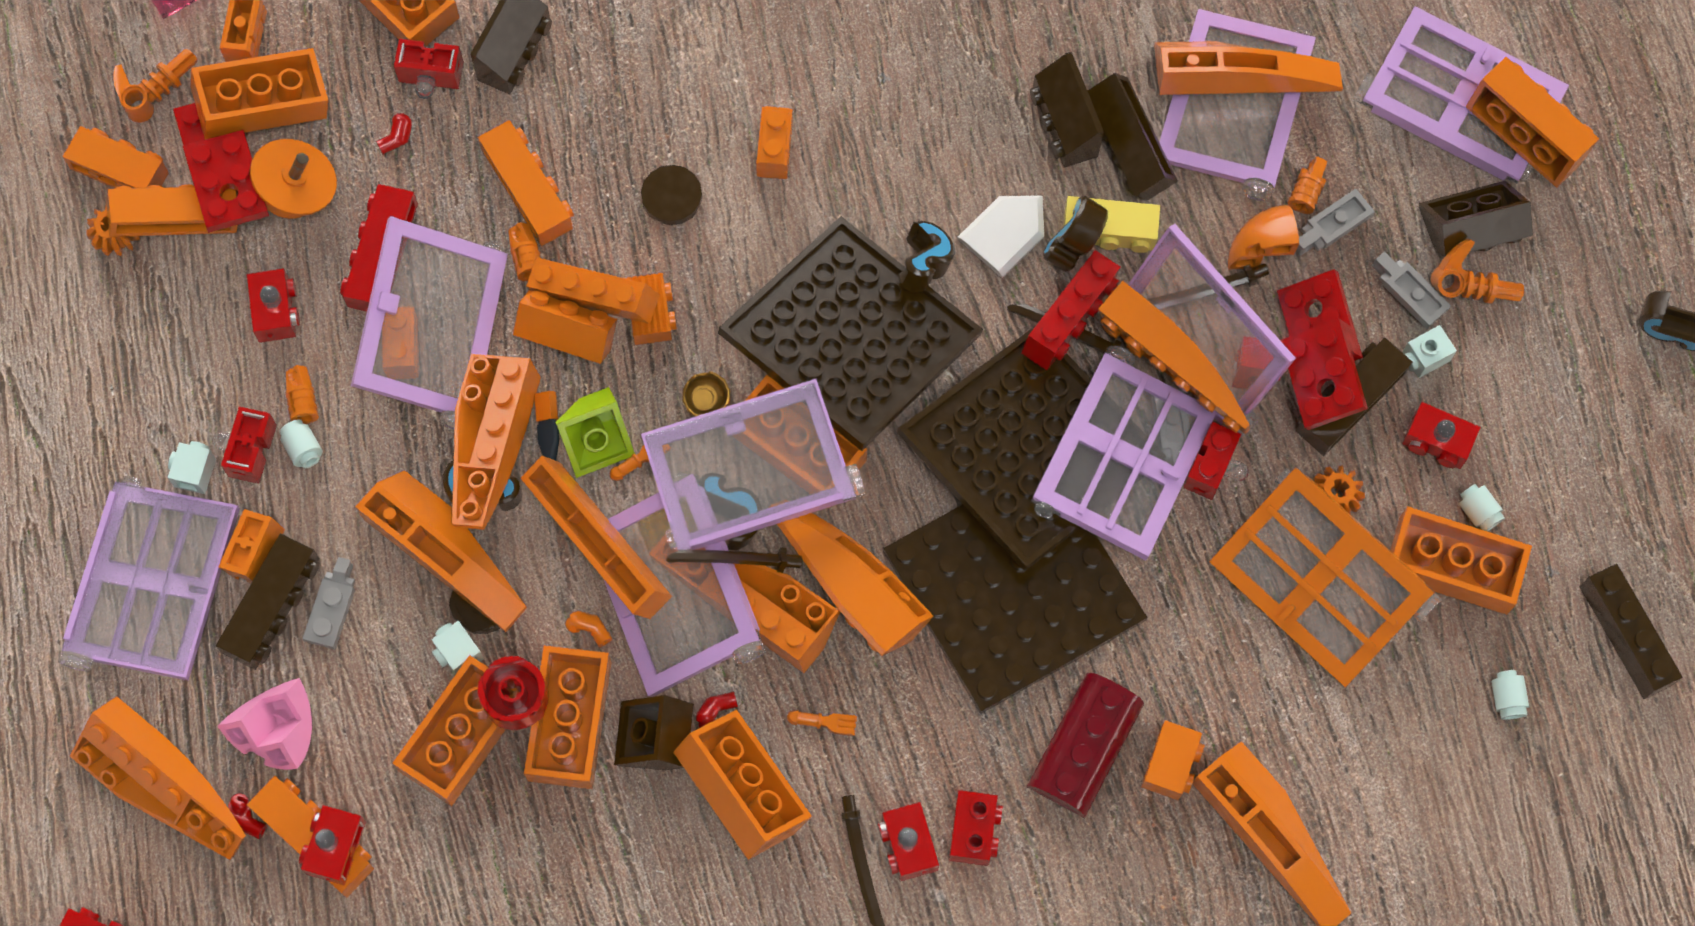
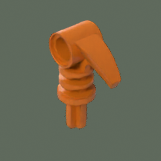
[113,49,198,123]
[1430,238,1524,304]

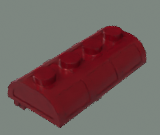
[1026,673,1144,819]

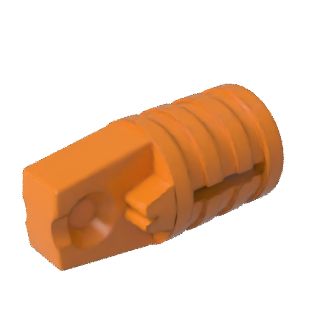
[1287,156,1327,214]
[508,222,541,281]
[285,365,319,424]

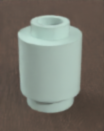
[280,420,323,468]
[1459,484,1505,531]
[1491,670,1529,720]

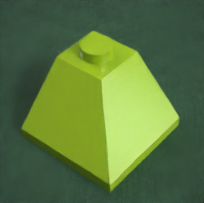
[556,387,635,478]

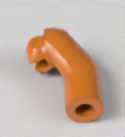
[565,611,612,647]

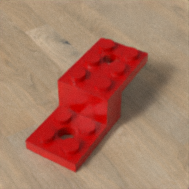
[173,103,269,233]
[1277,269,1368,430]

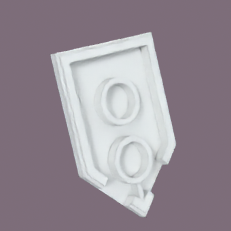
[957,196,1044,278]

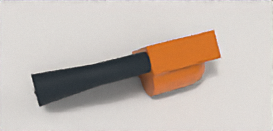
[534,391,560,461]

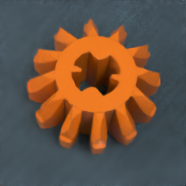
[86,205,140,256]
[1312,465,1365,515]

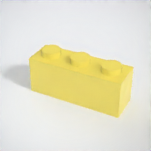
[1064,196,1160,253]

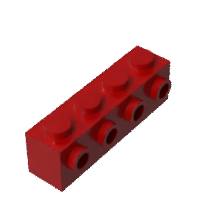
[1021,250,1121,370]

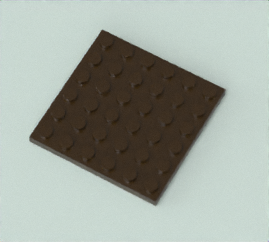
[718,216,983,451]
[897,325,1166,571]
[883,504,1148,714]

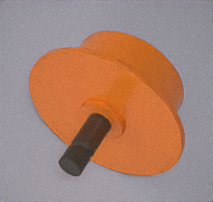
[250,139,337,219]

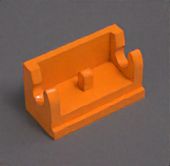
[218,509,285,584]

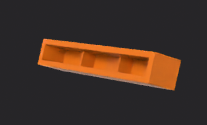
[520,456,672,619]

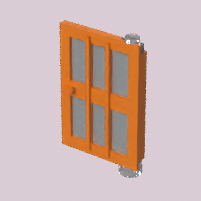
[1209,467,1442,688]

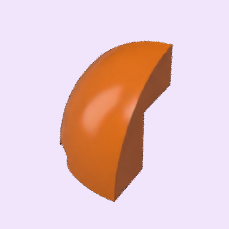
[1228,205,1299,270]

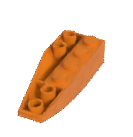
[1154,41,1343,95]
[1098,281,1250,434]
[452,354,541,530]
[355,470,527,632]
[768,500,934,656]
[650,530,840,673]
[70,696,246,860]
[1192,741,1351,926]

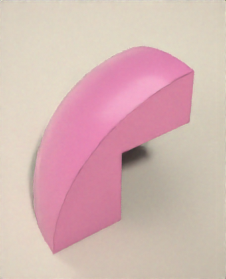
[218,678,312,770]

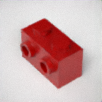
[949,790,1003,866]

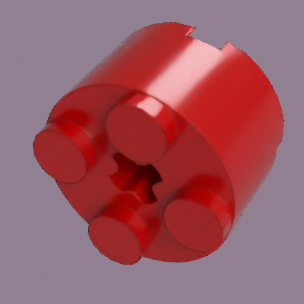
[478,656,549,730]

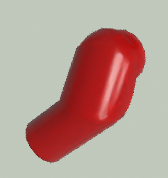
[376,113,412,155]
[696,691,738,728]
[228,793,267,840]

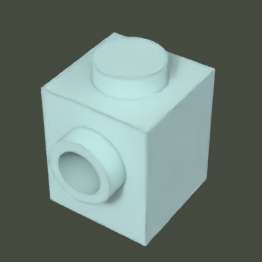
[1402,325,1457,378]
[168,441,216,494]
[431,621,484,675]

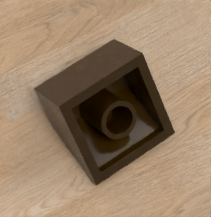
[614,695,694,770]

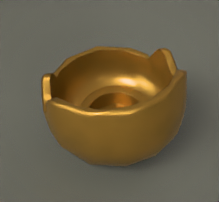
[682,371,731,417]

